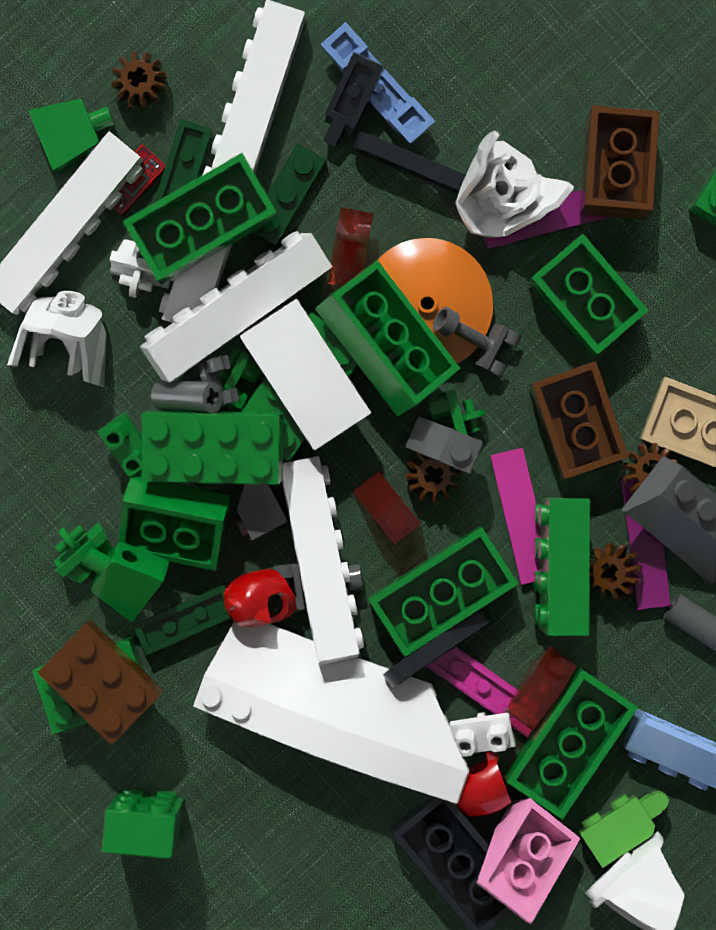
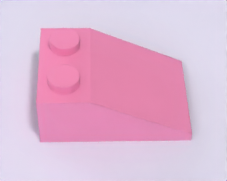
[477,798,580,924]

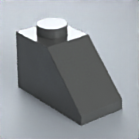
[406,416,483,474]
[235,484,289,540]

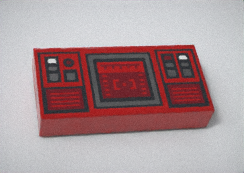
[113,144,166,216]

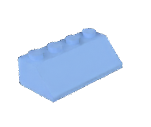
[621,709,716,791]

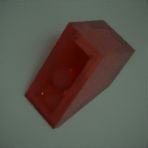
[328,207,374,286]
[353,471,421,544]
[505,646,577,730]

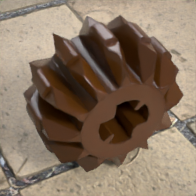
[111,51,168,109]
[621,443,678,494]
[405,452,462,503]
[589,543,643,600]

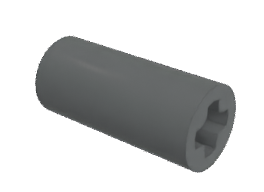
[151,380,223,413]
[663,593,716,651]

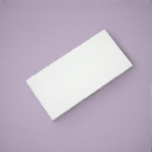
[240,299,371,450]

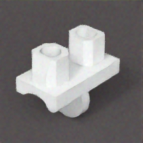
[109,239,171,298]
[449,712,516,757]

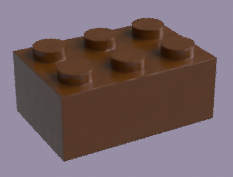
[580,105,660,220]
[528,361,629,479]
[37,620,164,745]

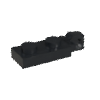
[323,52,385,147]

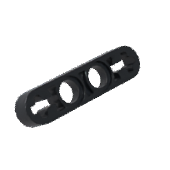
[352,132,466,194]
[383,606,495,689]

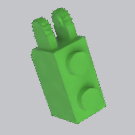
[578,790,669,868]

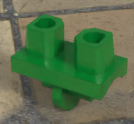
[218,348,261,411]
[428,389,486,436]
[97,412,142,478]
[54,522,114,584]

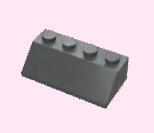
[622,456,716,584]

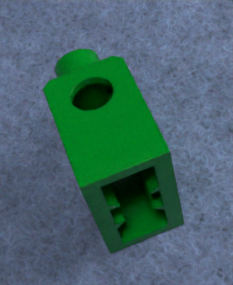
[29,99,115,175]
[82,542,170,622]

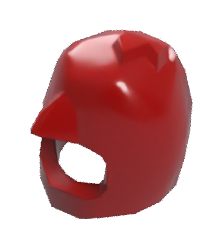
[223,568,297,628]
[454,751,511,817]

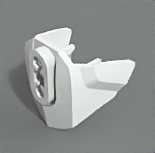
[456,131,574,237]
[7,291,107,387]
[585,831,684,930]

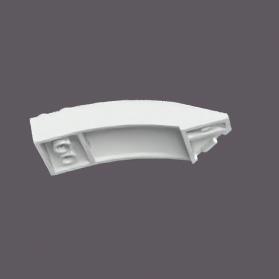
[193,621,470,804]

